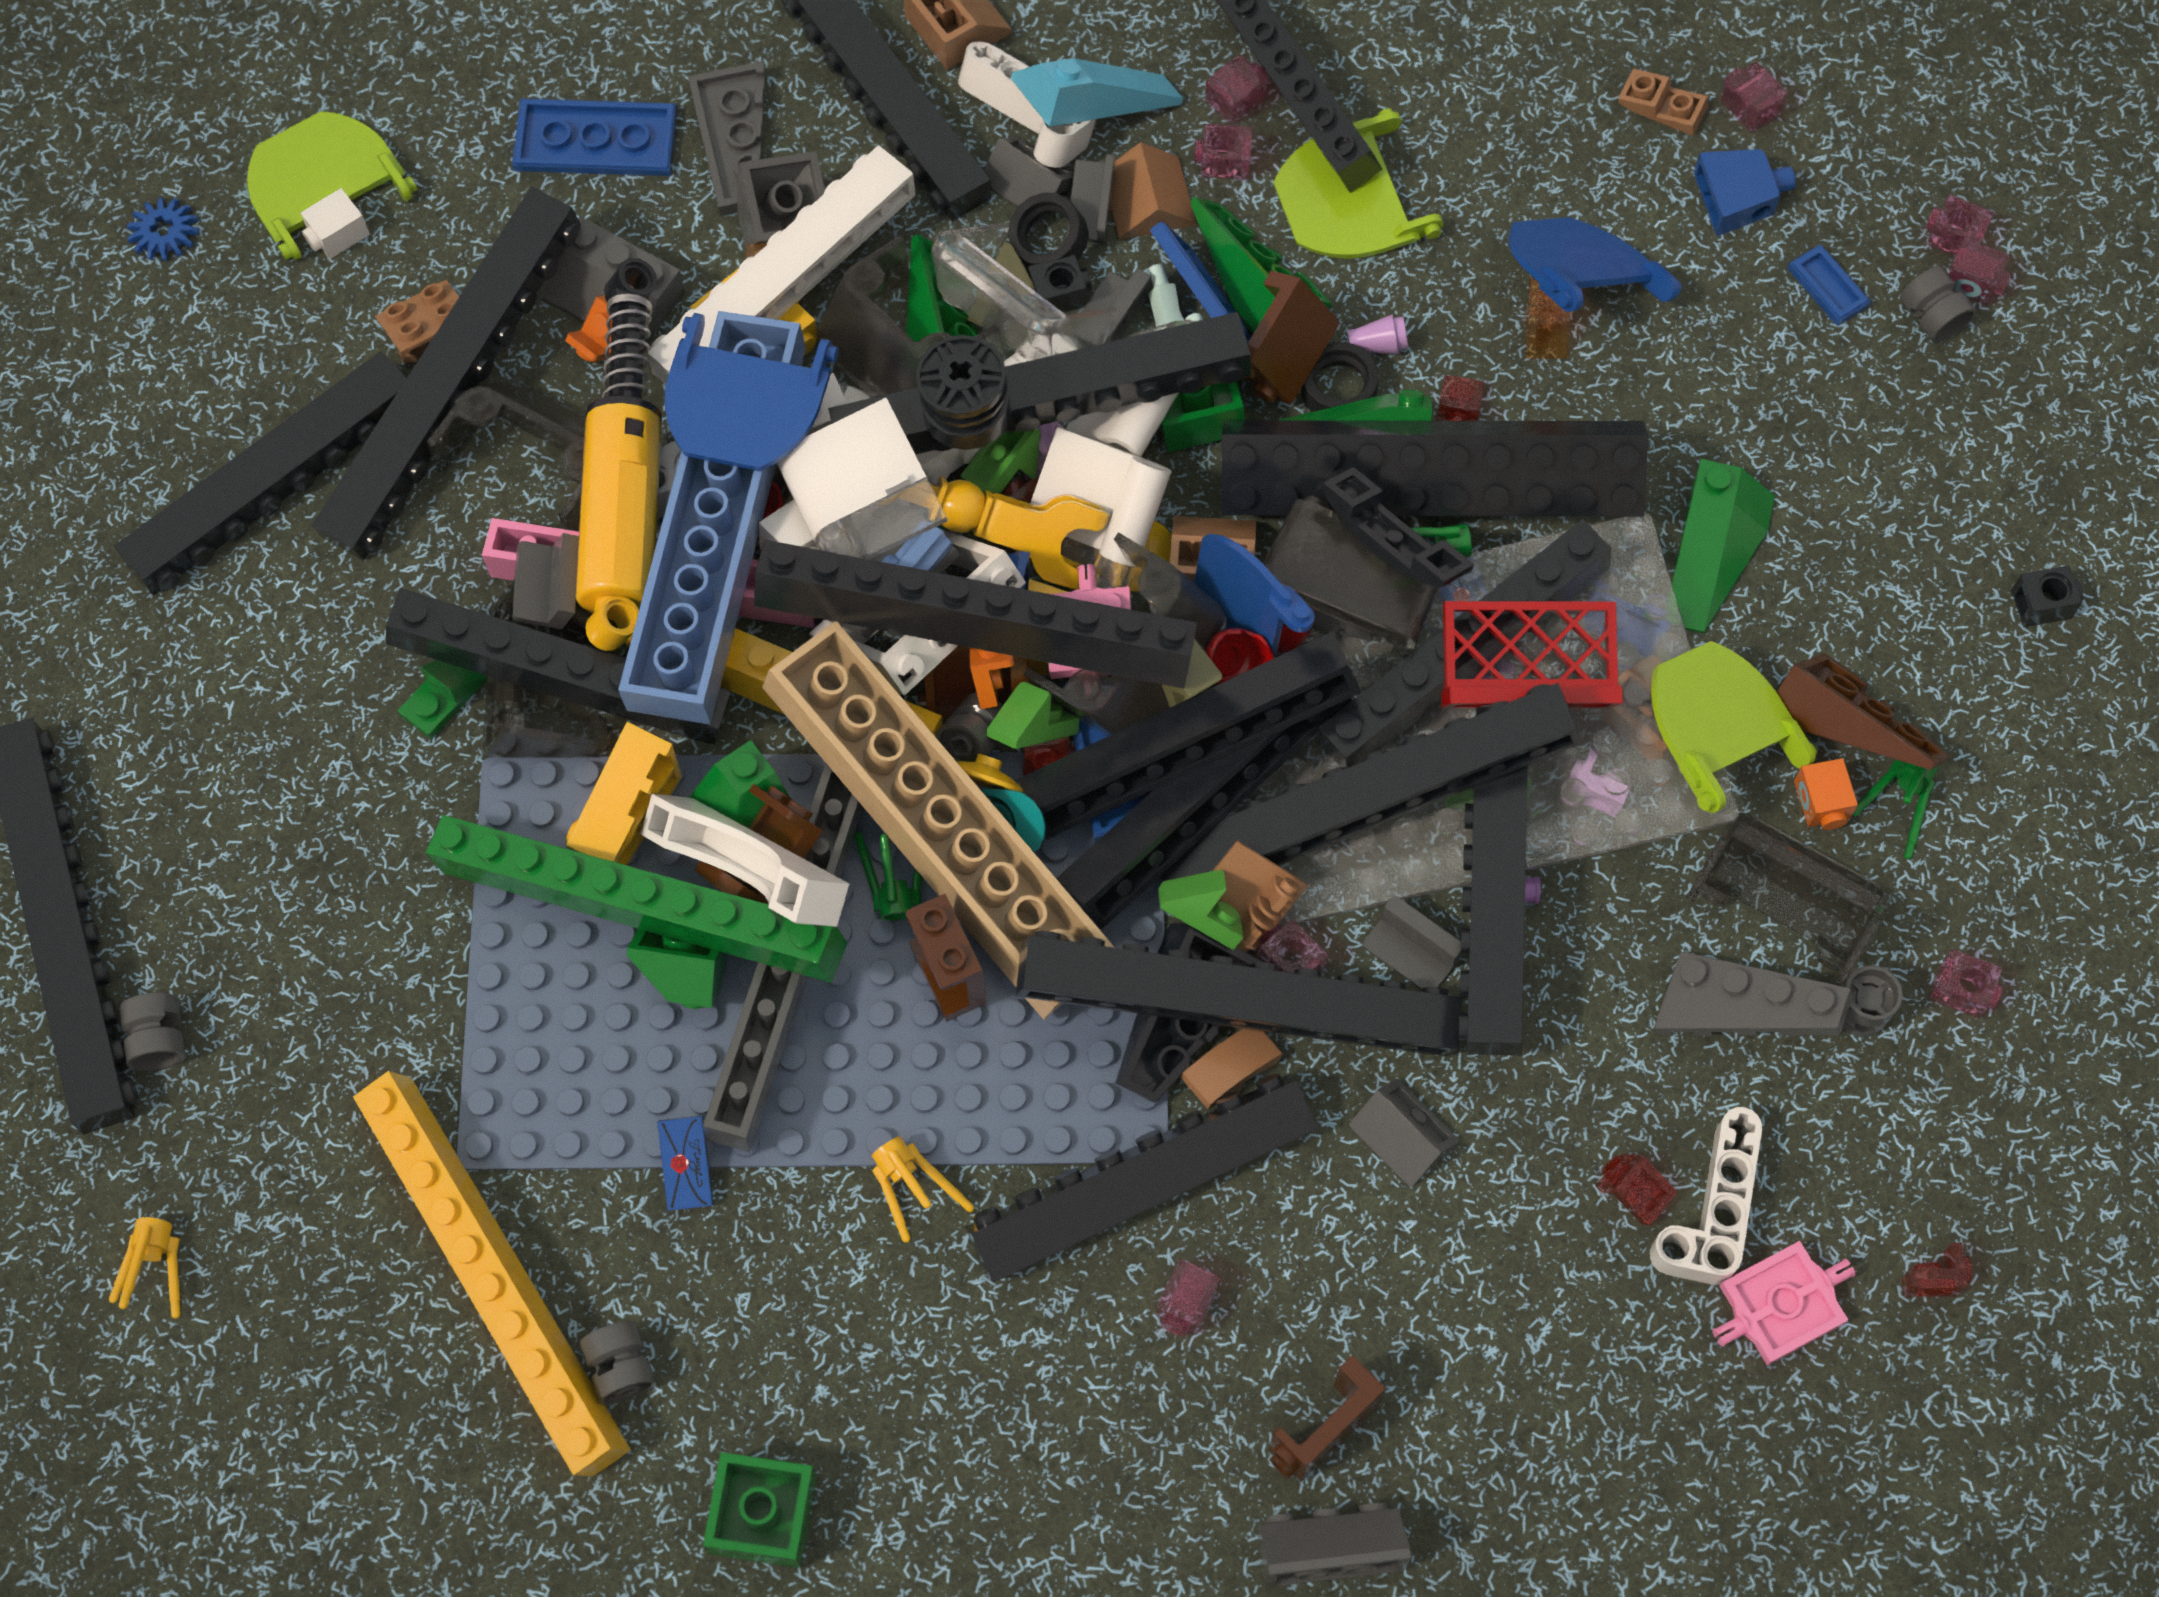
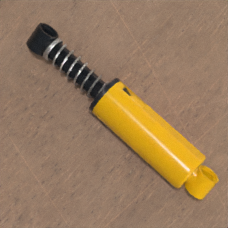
[575,258,662,651]

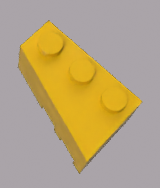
[566,722,682,865]

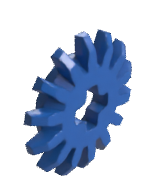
[127,197,199,261]

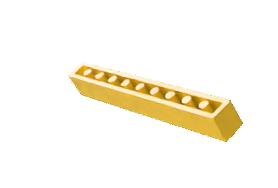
[353,1071,631,1476]

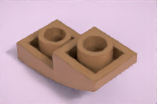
[1618,69,1709,136]
[1181,1029,1282,1109]

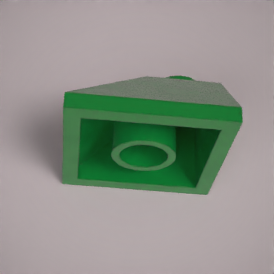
[689,740,790,828]
[627,929,728,1009]

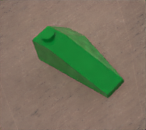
[1190,197,1333,333]
[905,234,997,383]
[1663,459,1775,634]

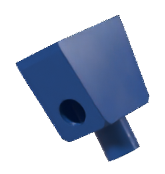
[1694,149,1795,236]

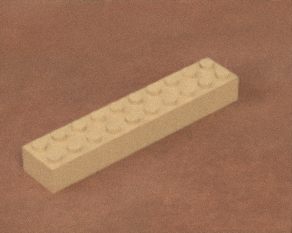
[762,621,1114,1020]

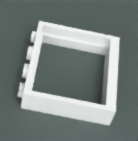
[809,528,1026,696]

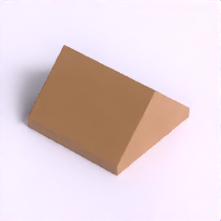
[1111,142,1196,240]

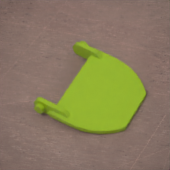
[1273,108,1444,259]
[247,111,418,261]
[1651,641,1817,813]

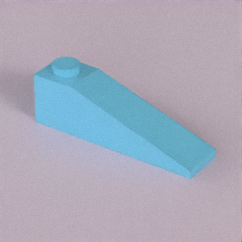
[1011,58,1183,127]

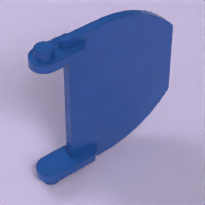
[1508,217,1681,312]
[665,313,839,471]
[1194,534,1315,658]

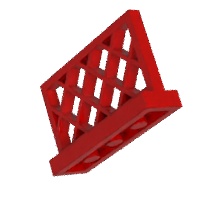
[1441,601,1623,708]

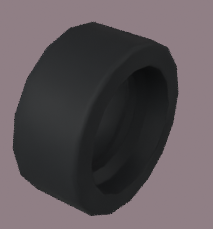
[1008,193,1089,267]
[1301,342,1379,412]

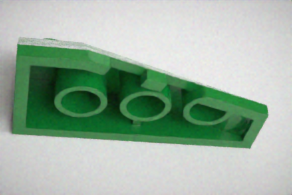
[1281,389,1432,421]

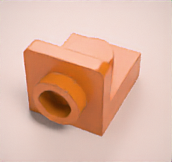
[565,295,613,362]
[970,648,1014,709]

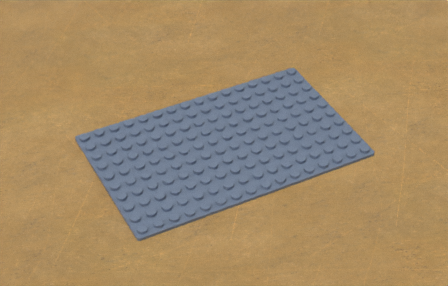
[457,751,1168,1170]

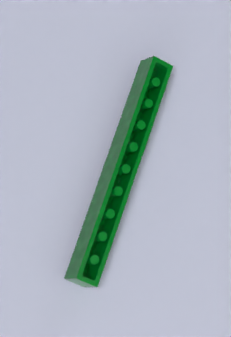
[425,815,848,983]

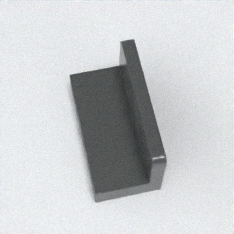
[984,136,1074,220]
[1066,154,1116,244]
[1070,268,1151,346]
[512,533,579,630]
[1362,894,1462,990]
[1349,1078,1460,1187]

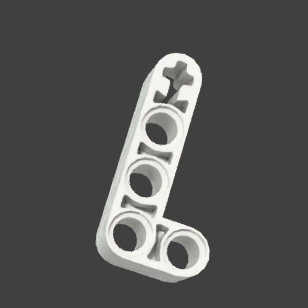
[958,42,1096,168]
[1650,1107,1762,1285]

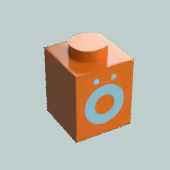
[1794,758,1858,830]

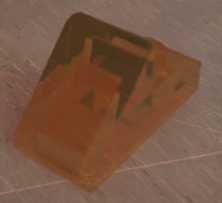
[1524,275,1570,359]

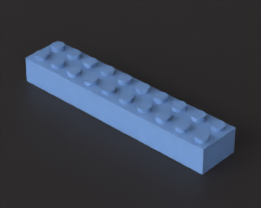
[618,311,806,725]

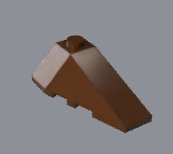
[1777,653,1949,770]

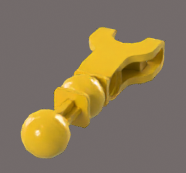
[875,476,1110,589]

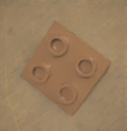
[375,280,459,366]
[1213,840,1308,953]

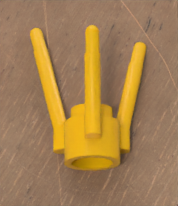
[871,1136,975,1243]
[109,1217,180,1319]

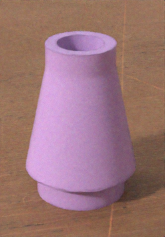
[1348,314,1408,354]

